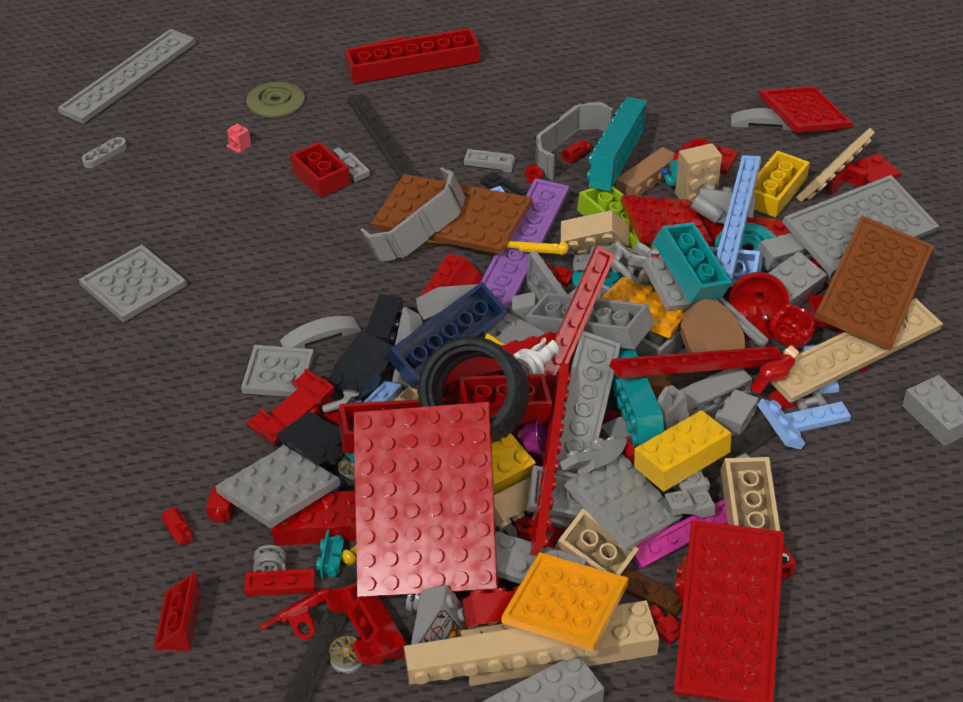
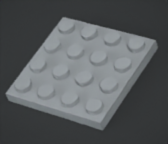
[79,245,187,323]
[215,446,340,528]
[564,455,683,551]

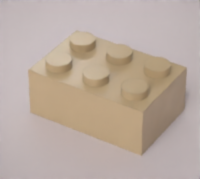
[675,143,722,203]
[561,210,629,255]
[554,509,639,575]

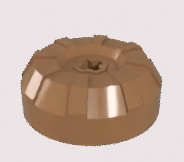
[680,299,745,353]

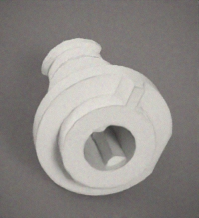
[513,338,559,375]

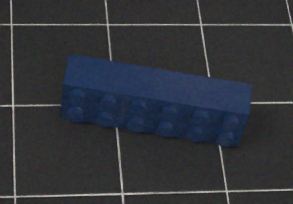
[386,281,508,388]

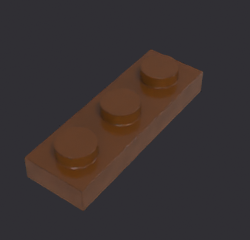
[620,568,683,617]

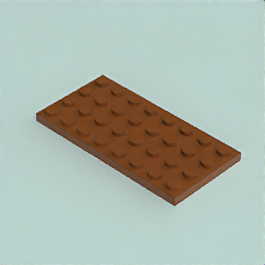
[371,174,533,255]
[814,215,934,350]

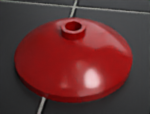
[729,272,789,324]

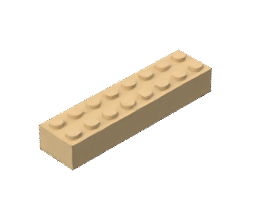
[461,600,659,686]

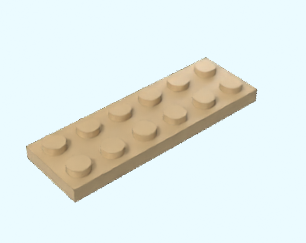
[796,128,875,202]

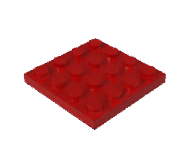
[759,86,853,133]
[620,195,713,247]

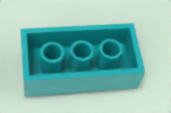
[653,222,732,303]

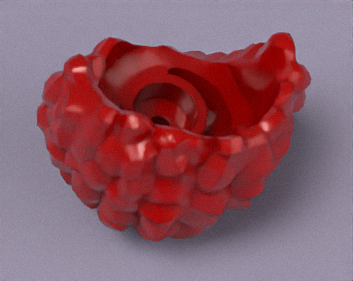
[768,304,815,349]

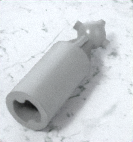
[690,193,727,224]

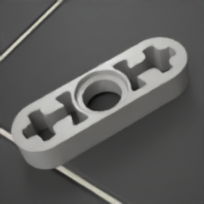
[82,137,127,168]

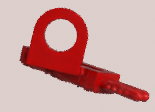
[259,587,328,640]

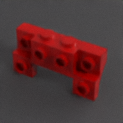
[246,368,335,447]
[323,582,408,665]

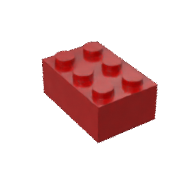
[290,141,350,198]

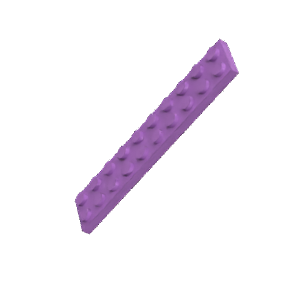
[480,178,569,313]

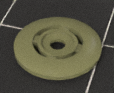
[246,81,305,118]

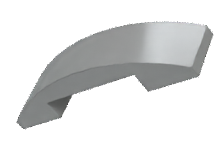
[731,108,792,130]
[280,316,361,348]

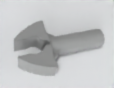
[322,390,362,413]

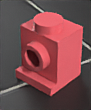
[227,123,251,154]

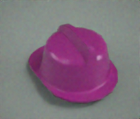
[517,418,547,458]

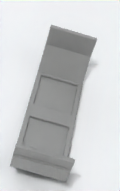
[536,102,613,181]
[360,167,465,262]

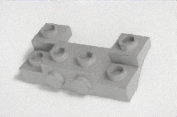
[665,469,715,518]

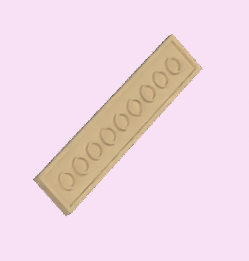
[770,298,943,403]

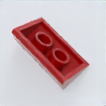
[153,572,201,651]

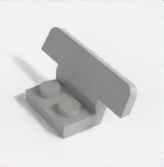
[658,385,689,431]

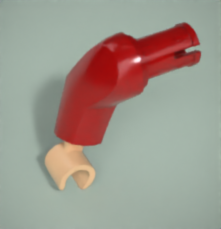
[750,345,799,394]

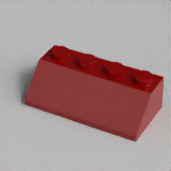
[417,253,483,314]

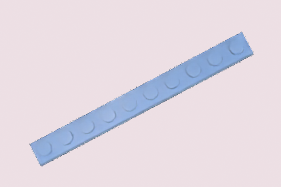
[716,155,761,280]

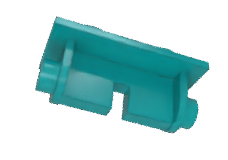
[316,530,345,579]

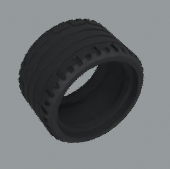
[417,336,530,444]

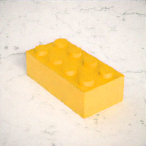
[753,151,810,218]
[634,410,731,492]
[492,433,536,495]

